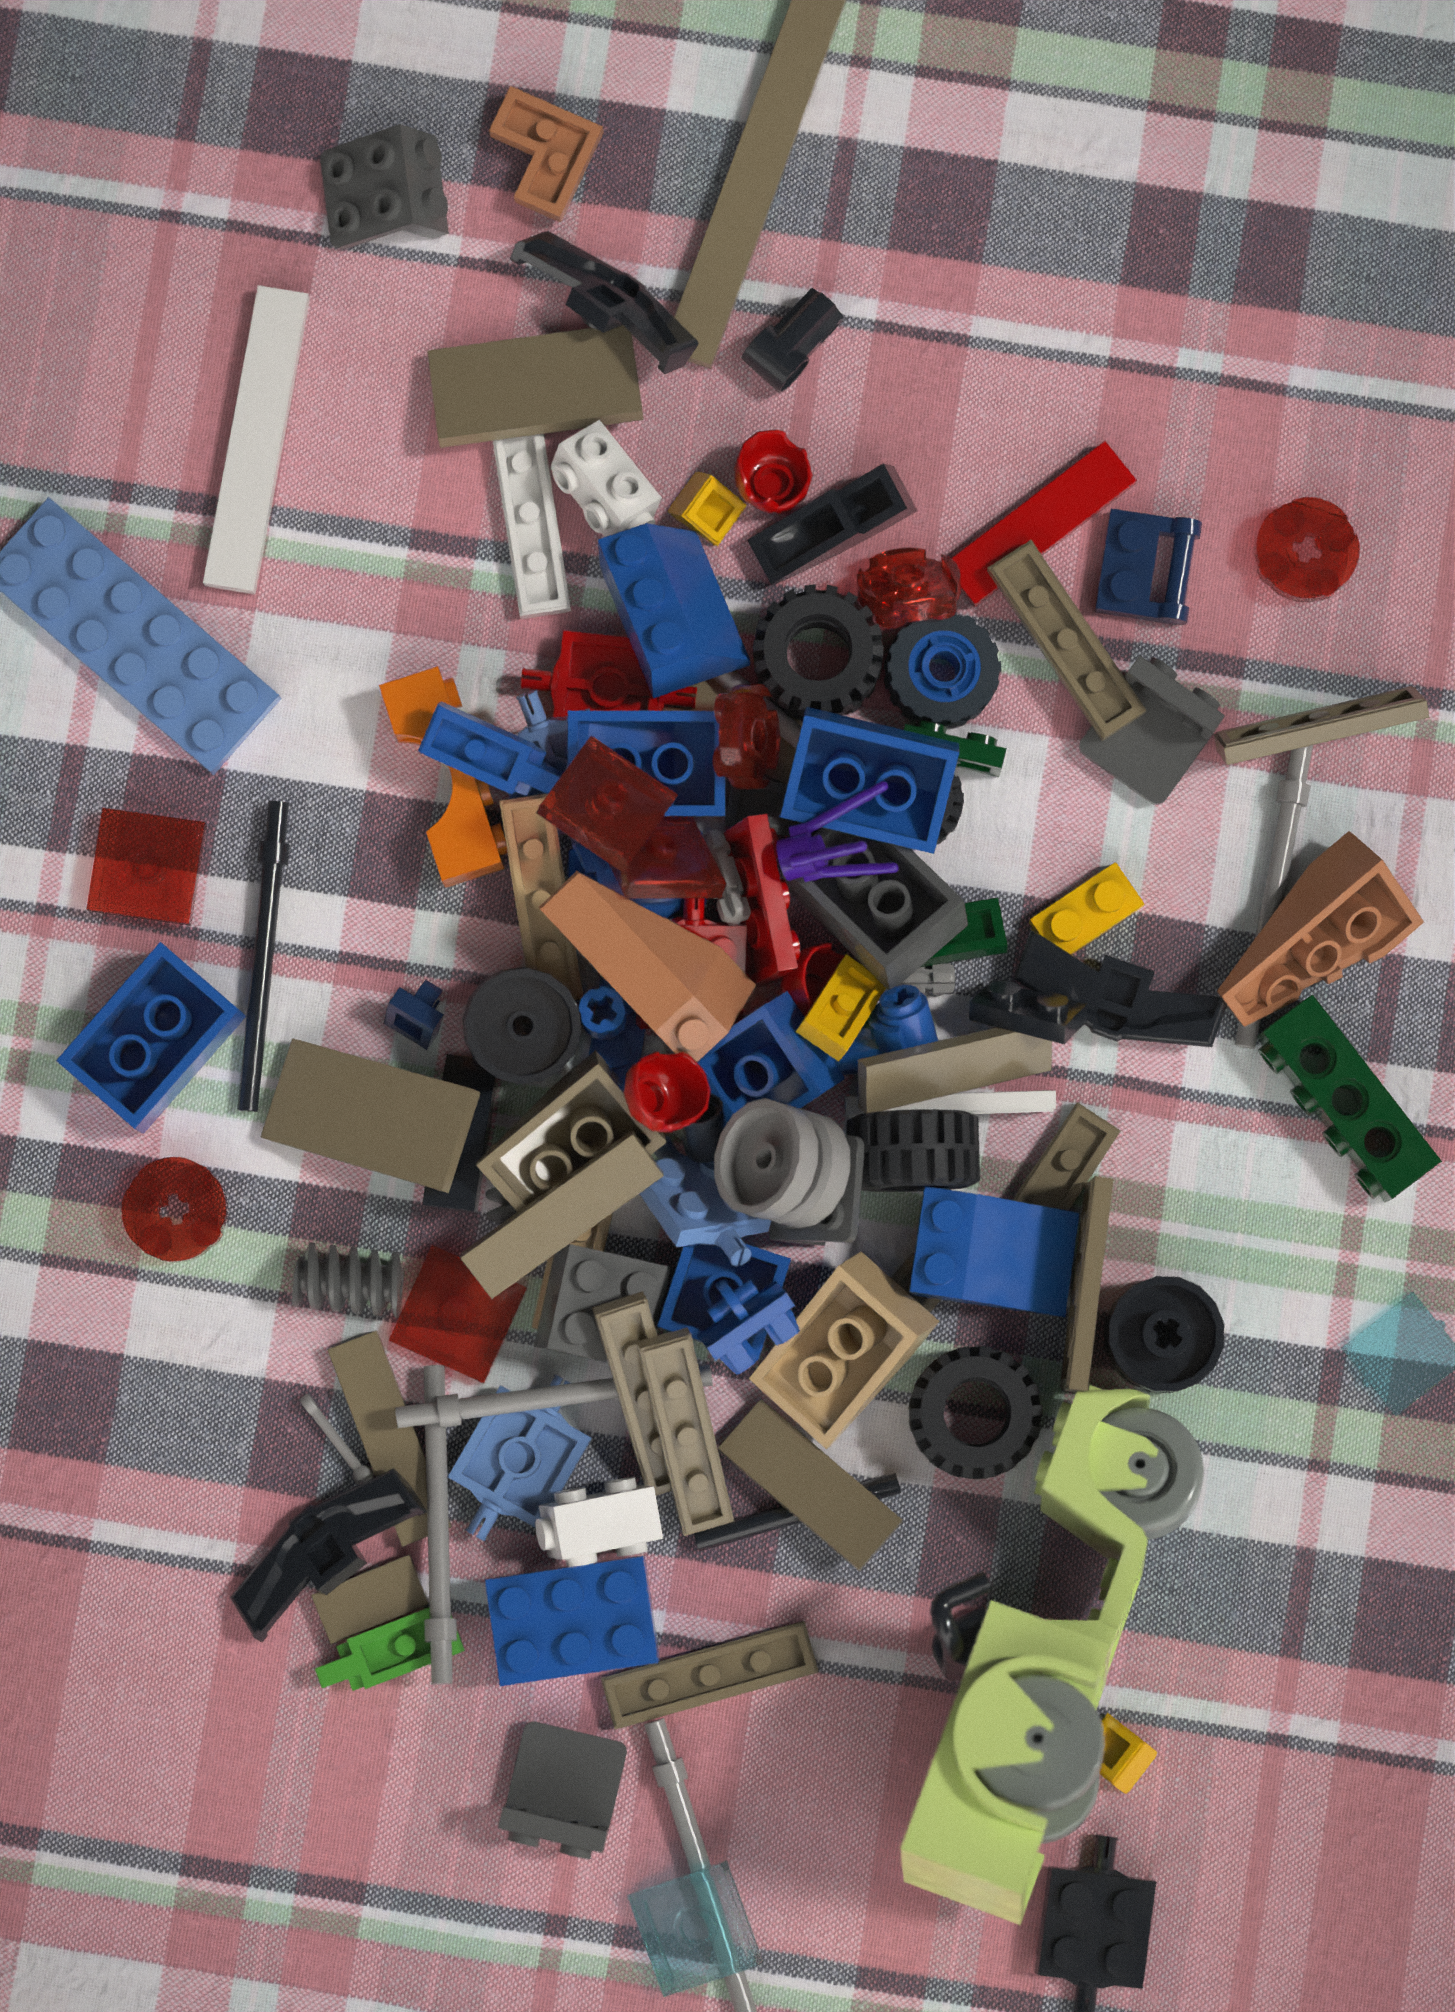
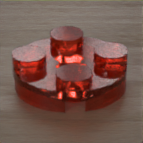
[1254,497,1360,602]
[857,547,961,629]
[713,684,780,789]
[121,1157,229,1263]

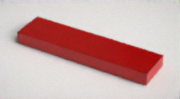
[943,441,1137,608]

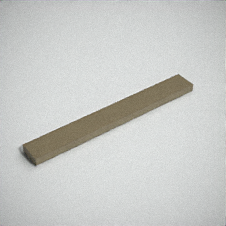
[675,0,847,369]

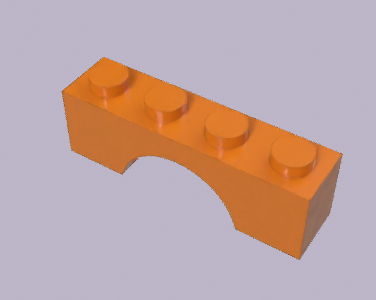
[379,666,508,888]

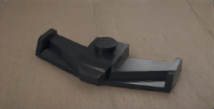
[510,231,699,374]
[1014,929,1227,1047]
[230,1468,427,1643]

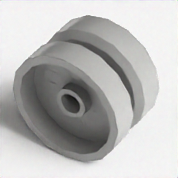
[714,1098,850,1228]

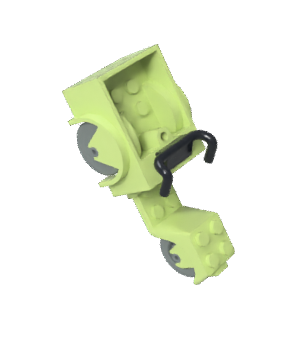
[900,1385,1204,1925]

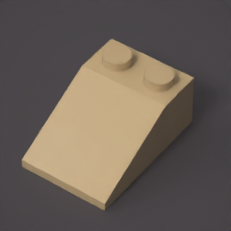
[749,1252,940,1449]

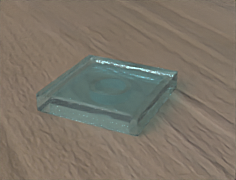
[627,1860,763,1997]

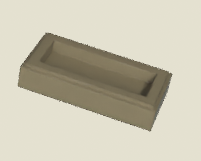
[311,1554,429,1644]

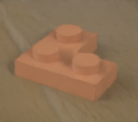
[489,86,604,223]

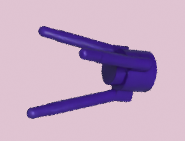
[776,781,899,882]

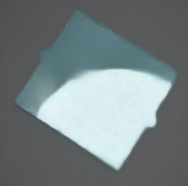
[1340,1291,1455,1417]

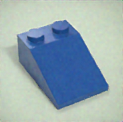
[568,711,726,816]
[909,1186,1080,1318]

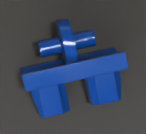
[698,1279,800,1375]

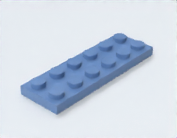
[0,497,282,776]

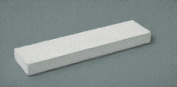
[493,434,571,619]
[844,1090,1056,1118]

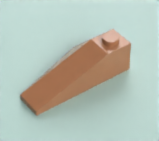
[1217,831,1424,1027]
[538,871,756,1062]

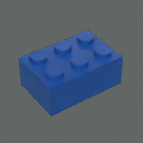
[56,942,247,1134]
[485,1555,660,1687]

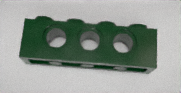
[1257,994,1442,1203]

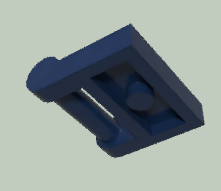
[1094,508,1202,625]

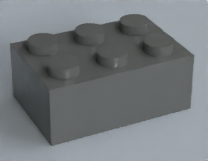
[782,827,968,990]

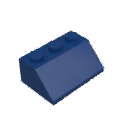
[598,523,751,698]
[780,707,959,854]

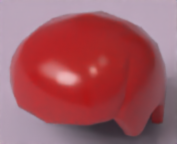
[734,429,813,514]
[781,942,845,1017]
[624,1052,711,1132]

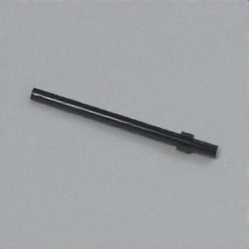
[237,801,290,1112]

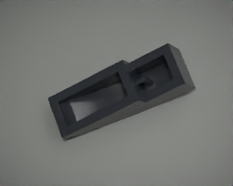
[748,463,918,585]
[422,1054,497,1214]

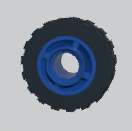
[883,610,1001,728]

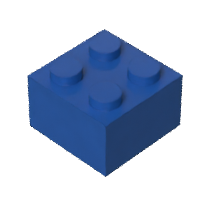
[697,991,845,1122]
[657,1243,791,1361]

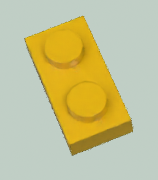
[1029,862,1145,955]
[795,954,886,1062]

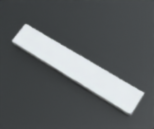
[203,285,310,595]

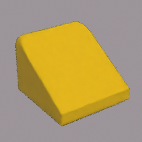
[668,471,747,546]
[1099,1713,1157,1794]

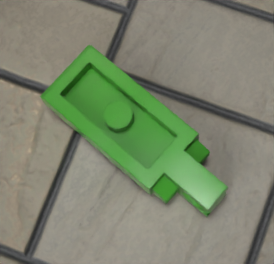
[315,1608,465,1691]

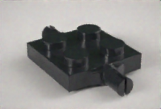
[1034,1834,1156,2012]

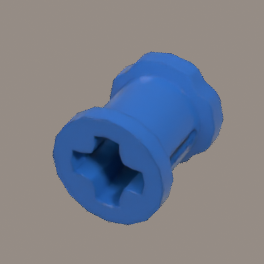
[579,987,627,1040]

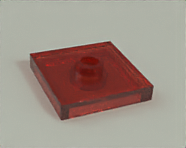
[536,736,678,873]
[86,808,207,926]
[593,816,726,899]
[388,1245,528,1384]

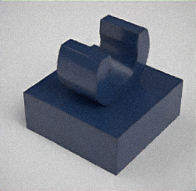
[384,980,444,1050]

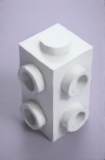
[550,420,662,537]
[535,1477,663,1567]

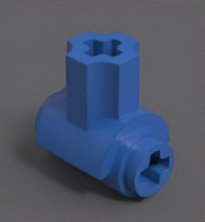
[831,985,939,1075]

